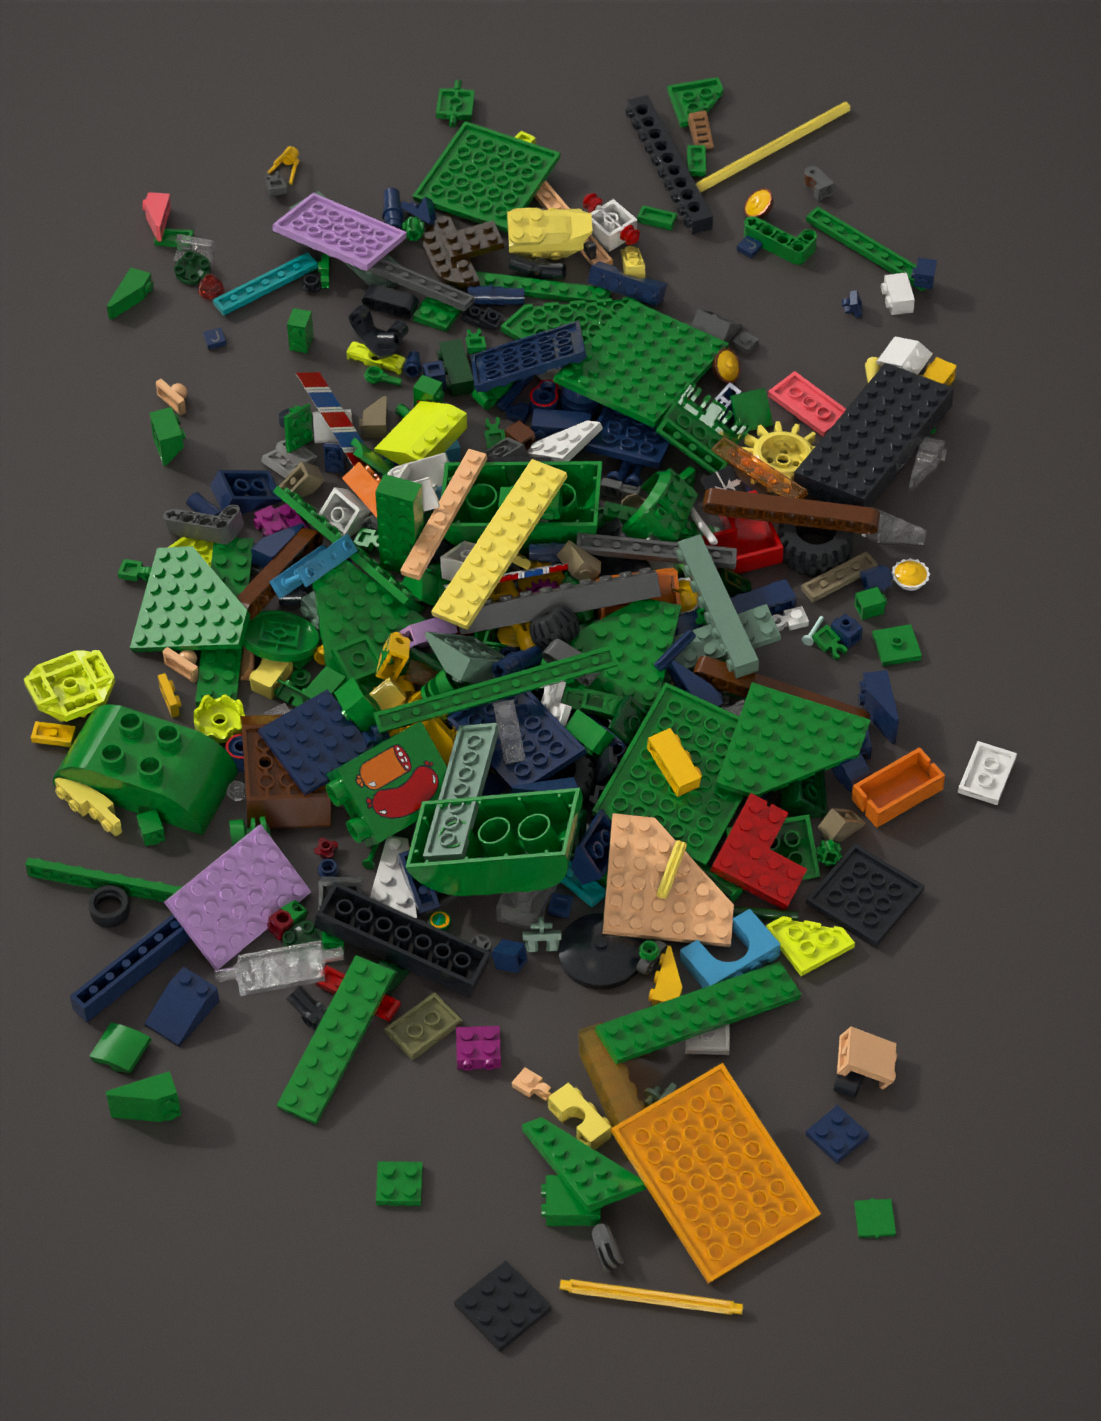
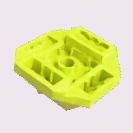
[24,650,115,722]

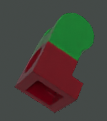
[267,900,309,941]

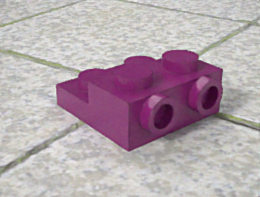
[253,504,307,537]
[456,1026,501,1070]

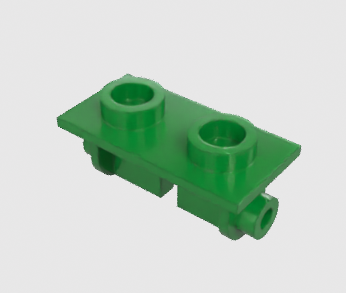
[274,679,305,707]

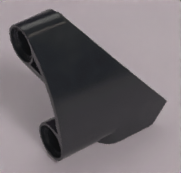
[348,305,409,359]

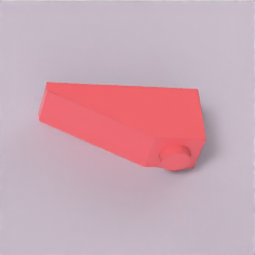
[142,192,171,241]

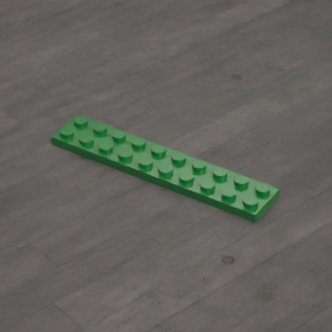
[273,485,425,614]
[195,538,254,707]
[594,961,802,1065]

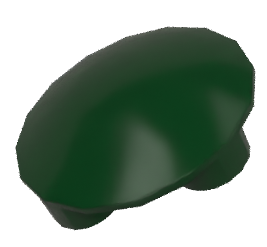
[174,251,211,285]
[283,920,323,963]

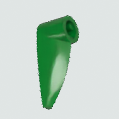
[472,381,515,410]

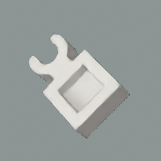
[772,606,809,631]

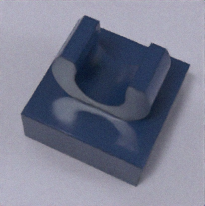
[842,290,863,318]

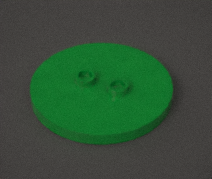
[243,610,320,662]

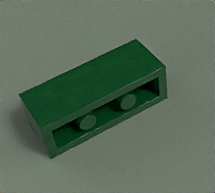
[436,339,474,397]

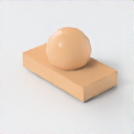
[156,379,188,416]
[163,647,199,683]

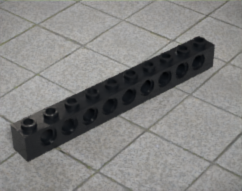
[625,95,713,235]

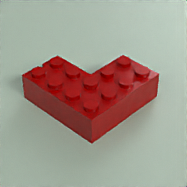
[701,490,784,574]
[710,793,807,910]

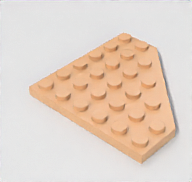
[602,813,734,947]

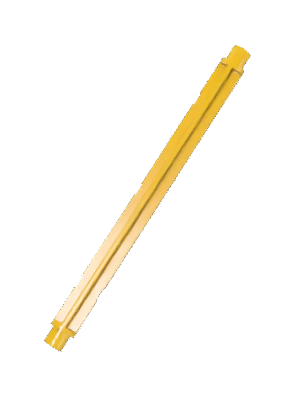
[560,1279,743,1315]

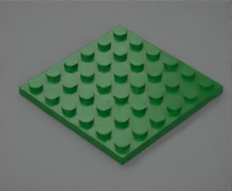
[412,121,561,233]

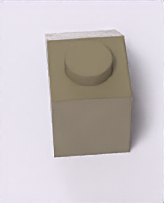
[359,396,388,438]
[279,461,325,497]
[557,540,601,582]
[817,808,866,842]

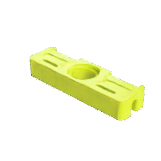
[346,342,405,375]

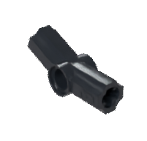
[509,253,567,280]
[286,985,327,1030]

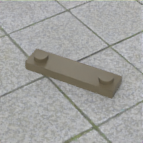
[801,551,878,603]

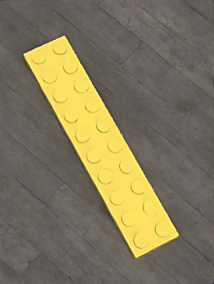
[431,459,567,630]

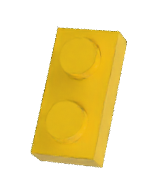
[158,673,181,718]
[31,721,76,747]

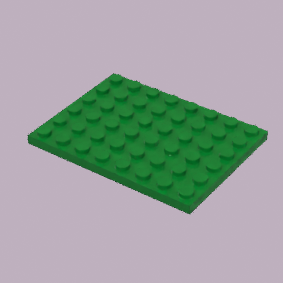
[554,299,729,428]
[592,682,744,868]

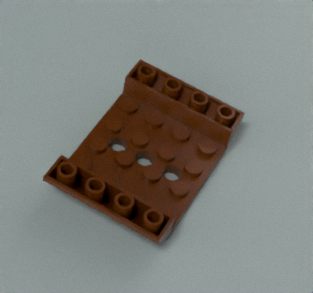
[240,714,331,829]

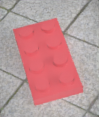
[768,371,846,437]

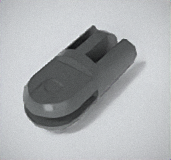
[592,1223,625,1273]

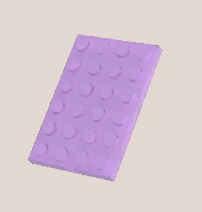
[272,193,407,271]
[164,825,311,970]

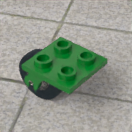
[278,404,313,453]

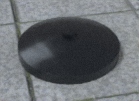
[558,913,643,990]

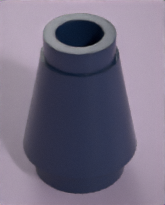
[403,350,422,377]

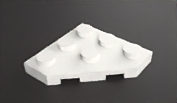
[527,421,603,462]

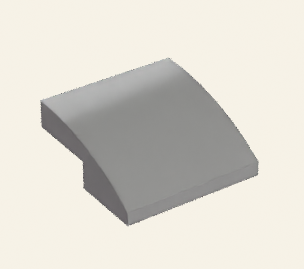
[261,439,318,478]

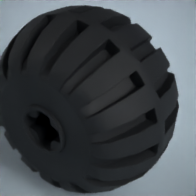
[530,606,580,651]

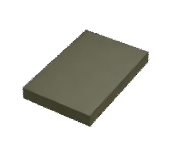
[384,992,463,1061]

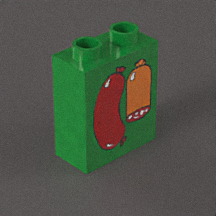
[325,721,447,847]

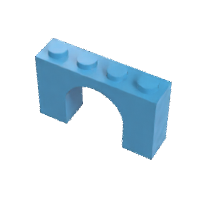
[680,909,781,988]

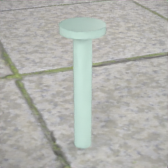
[802,616,824,646]

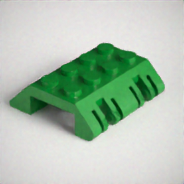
[656,380,752,474]

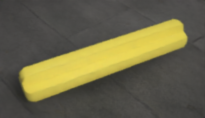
[656,841,687,899]

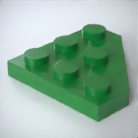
[667,77,723,128]

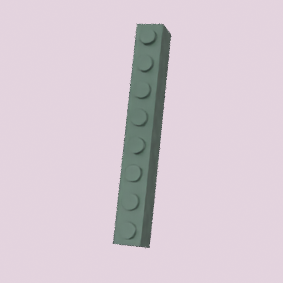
[676,534,759,678]

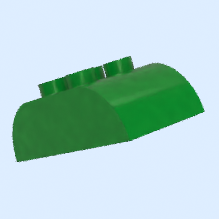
[441,461,602,554]
[53,705,238,835]
[405,788,583,896]

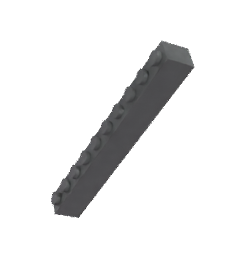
[459,568,661,635]

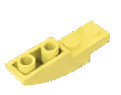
[55,778,122,837]

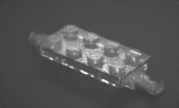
[215,940,344,996]

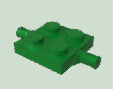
[436,80,475,128]

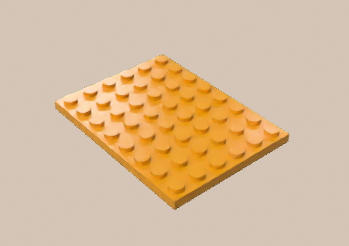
[610,1063,821,1284]

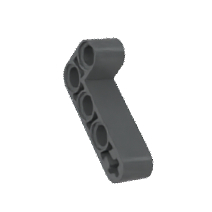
[163,505,244,544]

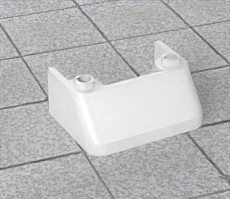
[387,452,449,512]

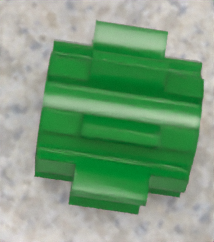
[402,217,424,241]
[816,839,842,866]

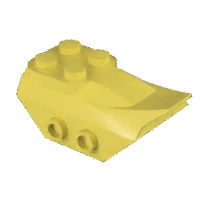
[507,208,592,260]

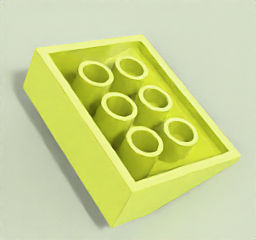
[374,401,467,465]

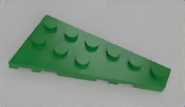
[522,1117,647,1212]

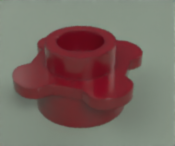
[314,838,338,859]

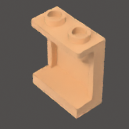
[837,1027,897,1090]

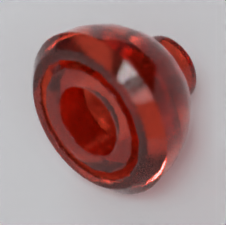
[198,274,224,299]

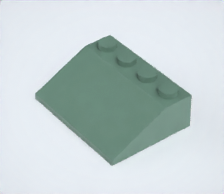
[425,631,505,684]

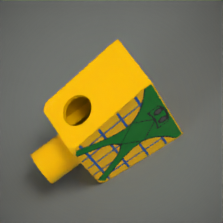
[376,632,410,681]

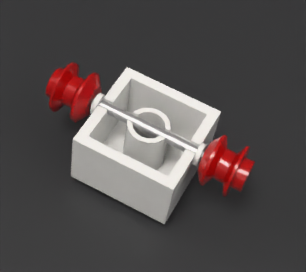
[583,193,640,252]

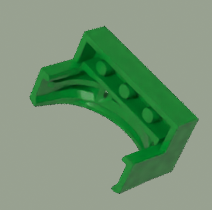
[622,468,698,542]

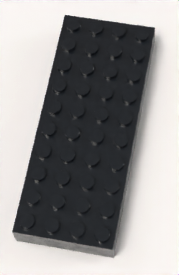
[793,363,954,507]

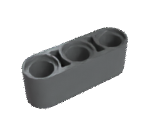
[542,639,601,686]

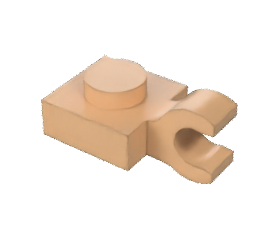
[512,1067,551,1101]

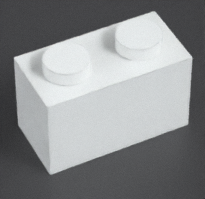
[881,273,915,315]

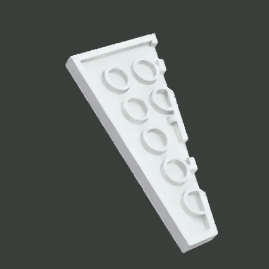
[370,836,417,918]

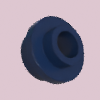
[318,859,339,877]

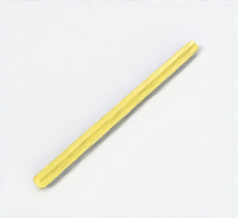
[695,102,851,193]

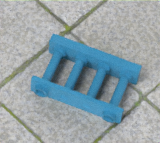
[269,534,358,599]

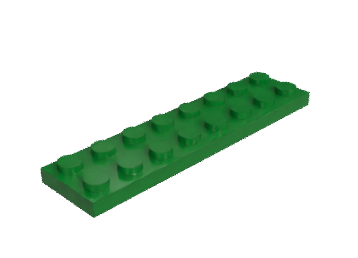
[277,955,395,1125]

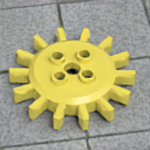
[738,421,816,495]

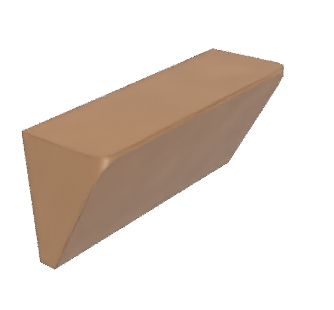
[240,646,256,681]

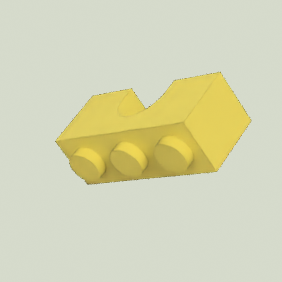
[548,1082,612,1150]

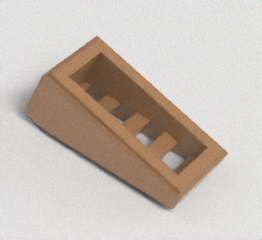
[688,111,714,150]

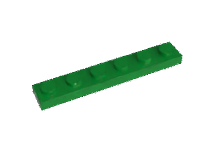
[602,501,720,539]

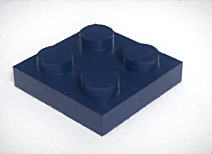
[806,1105,869,1164]

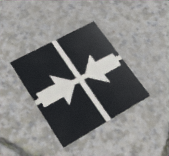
[701,464,746,492]

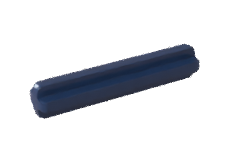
[496,375,535,411]
[654,629,696,671]

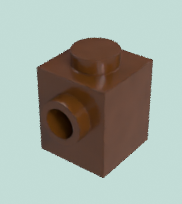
[505,421,535,451]

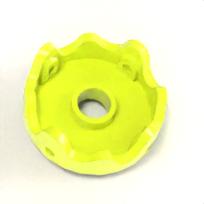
[194,694,245,743]

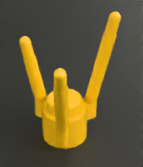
[267,146,300,185]

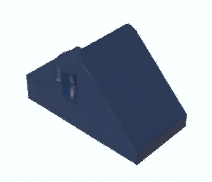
[400,196,436,225]

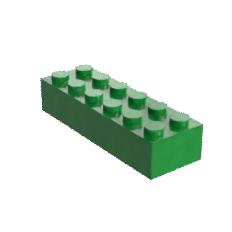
[375,474,424,573]

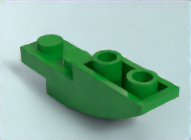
[561,687,646,721]

